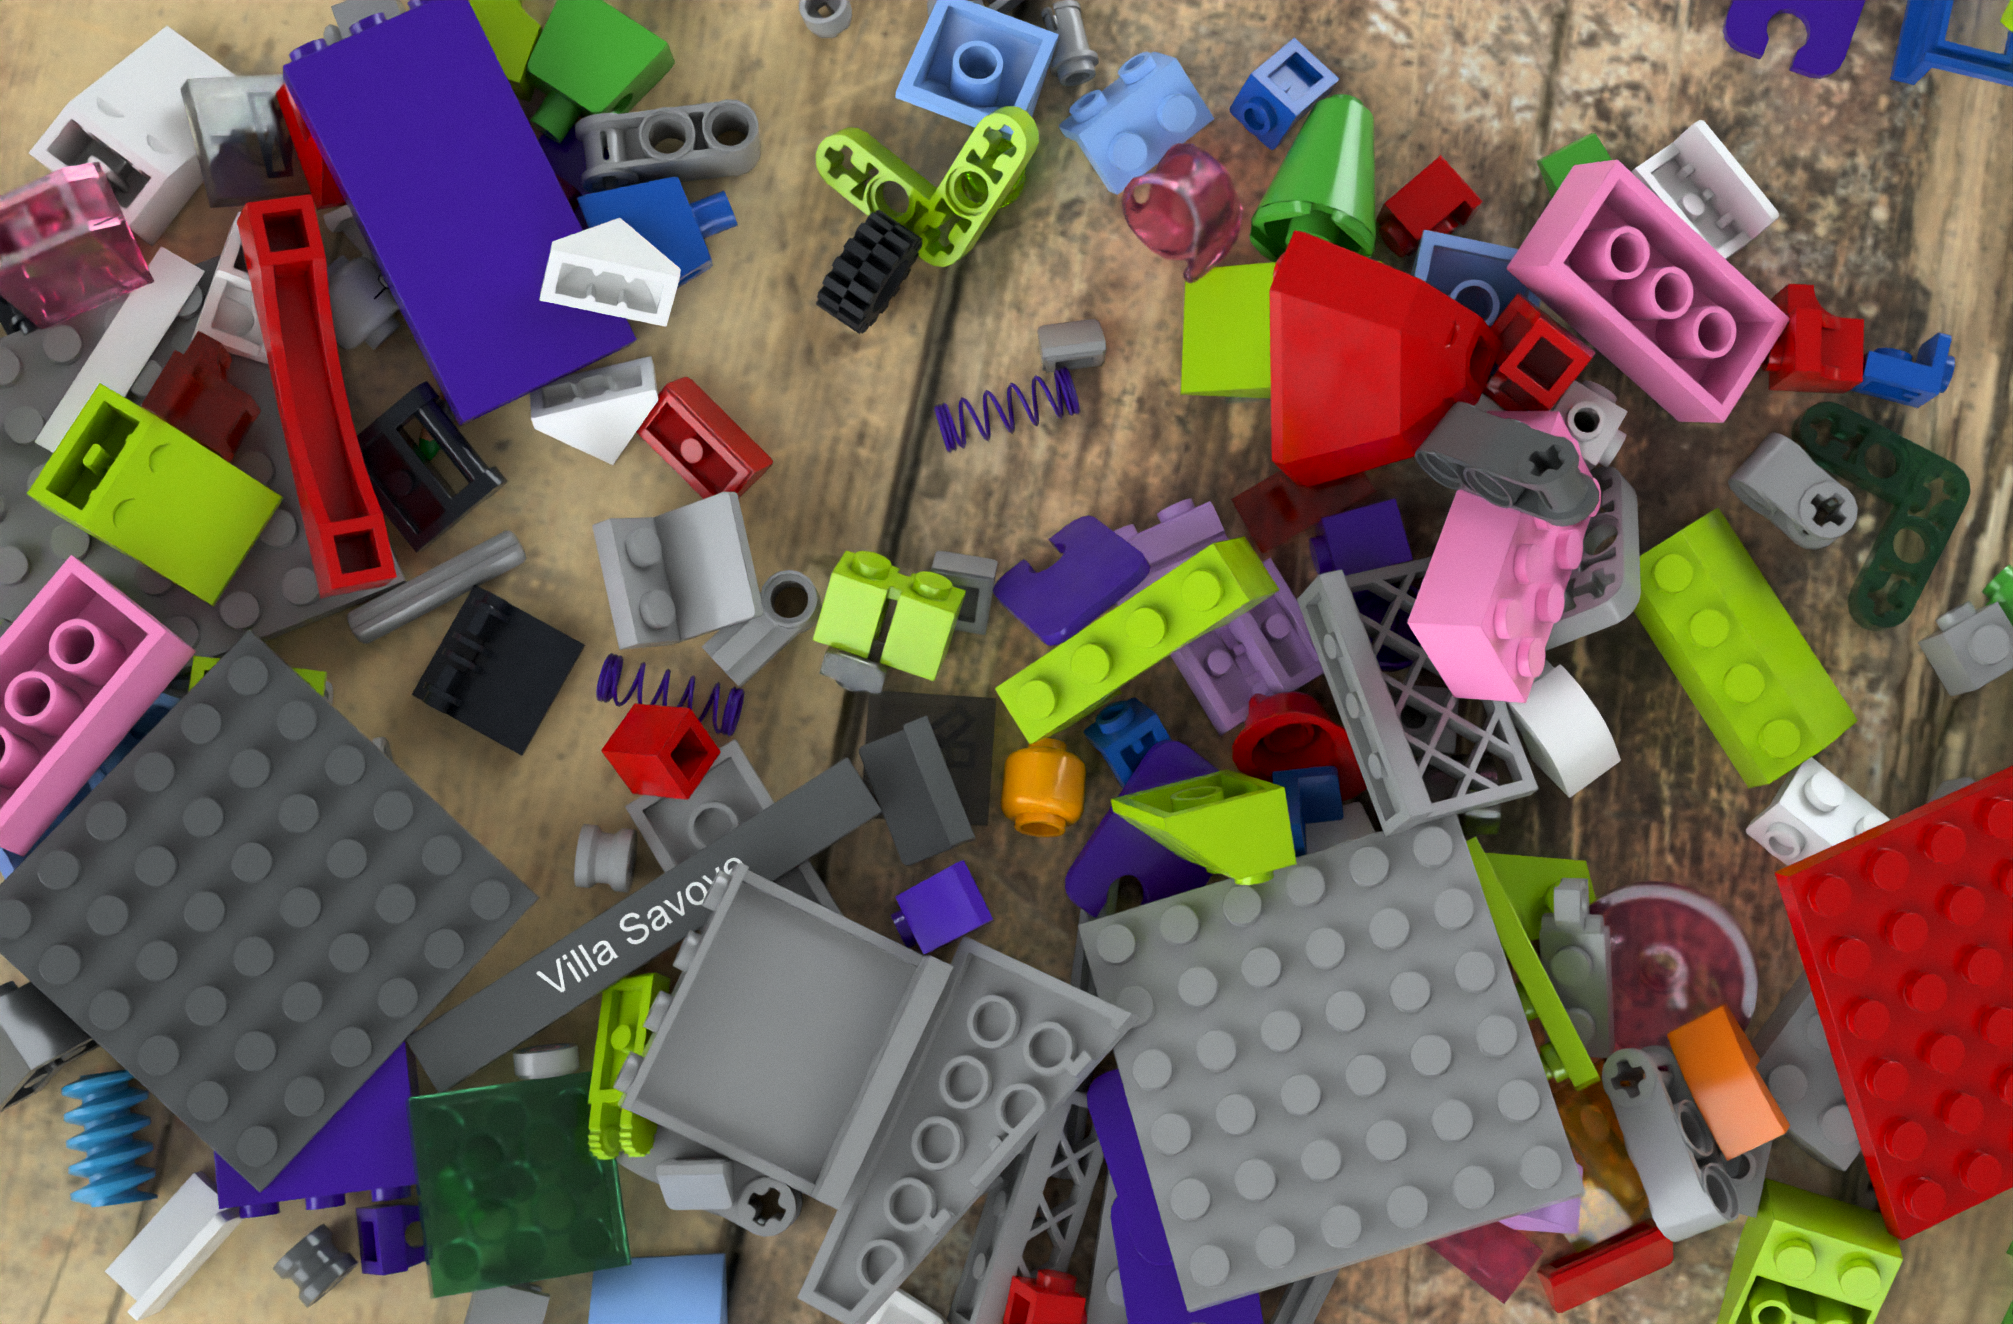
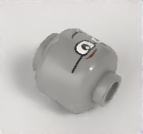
[327,255,401,350]

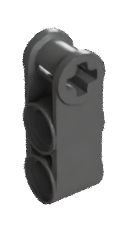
[1415,401,1599,527]

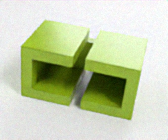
[813,550,966,681]

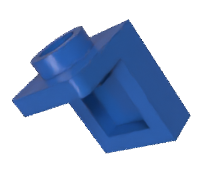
[1272,766,1344,858]

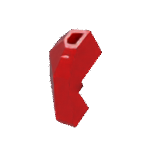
[1269,230,1502,488]

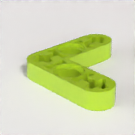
[815,106,1039,267]

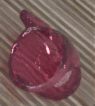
[1122,143,1243,283]

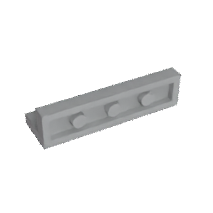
[947,1090,1104,1324]

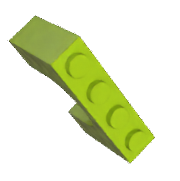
[995,536,1280,744]

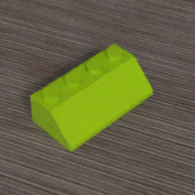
[1634,508,1858,788]

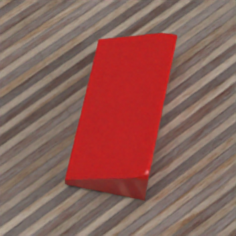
[636,377,773,499]
[1536,1218,1674,1313]

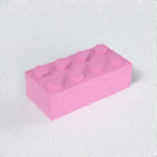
[1506,159,1790,423]
[1407,411,1601,703]
[0,555,196,857]

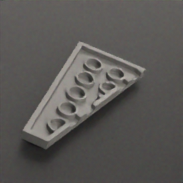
[797,935,1140,1324]

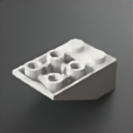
[29,26,267,246]

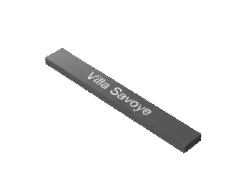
[406,757,883,1094]

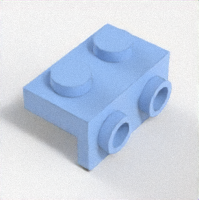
[1059,52,1214,195]

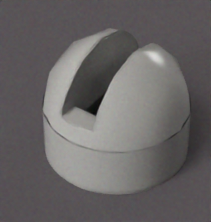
[799,0,852,38]

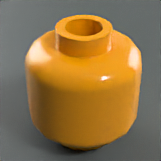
[1000,738,1087,838]

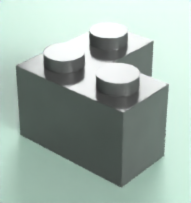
[0,981,100,1113]

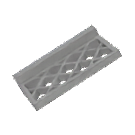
[1297,557,1539,838]

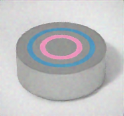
[513,1043,580,1079]

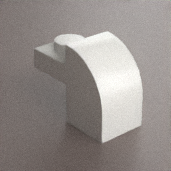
[1505,659,1621,798]

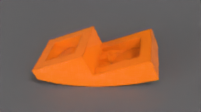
[1667,1003,1790,1161]

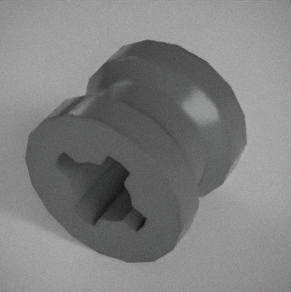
[273,1224,358,1308]

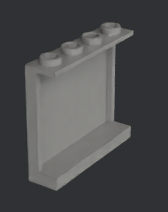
[613,863,954,1211]

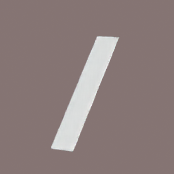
[35,246,205,453]

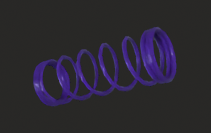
[934,366,1080,453]
[596,653,745,737]

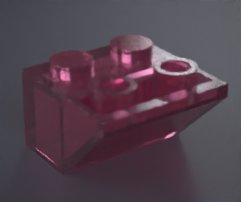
[0,162,154,330]

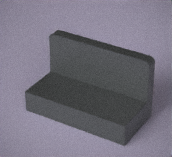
[859,715,976,866]

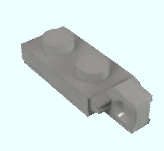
[1539,878,1615,1058]

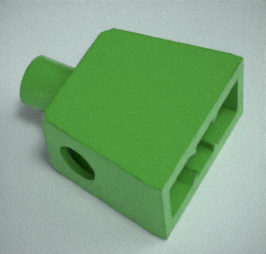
[526,0,675,144]

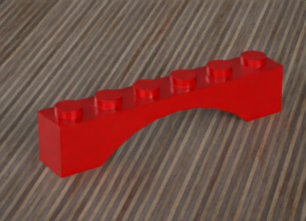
[237,194,397,599]

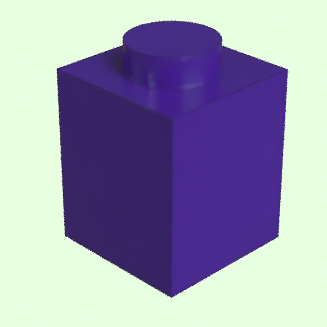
[1309,498,1413,576]

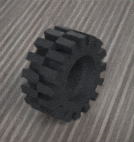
[816,210,923,334]

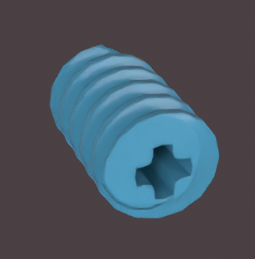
[61,1070,158,1207]

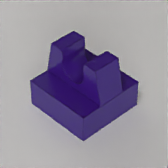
[356,1204,432,1276]

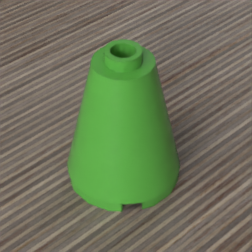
[1249,94,1376,262]

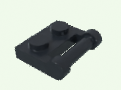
[357,381,508,553]

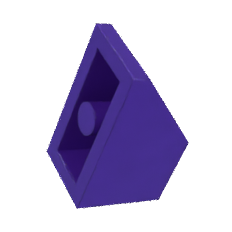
[891,859,994,955]

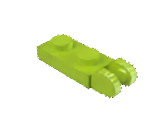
[587,972,670,1160]

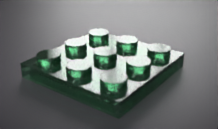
[405,1071,632,1299]

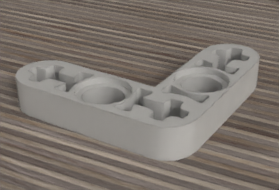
[1545,466,1641,651]

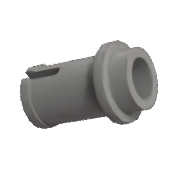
[1041,0,1099,86]

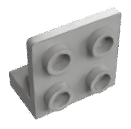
[592,492,763,650]

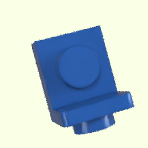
[1229,37,1340,150]
[1850,332,1955,408]
[1083,697,1171,789]

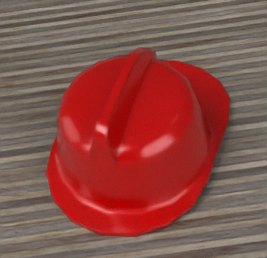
[1232,691,1367,801]

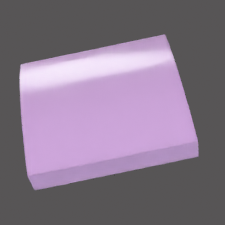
[1170,558,1324,736]

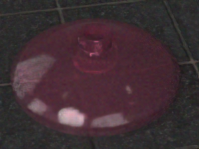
[1589,881,1760,1071]

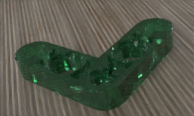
[1791,401,1971,631]

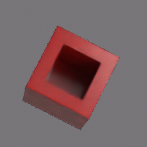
[601,703,721,800]

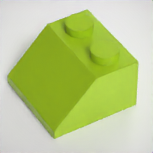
[1111,769,1297,885]

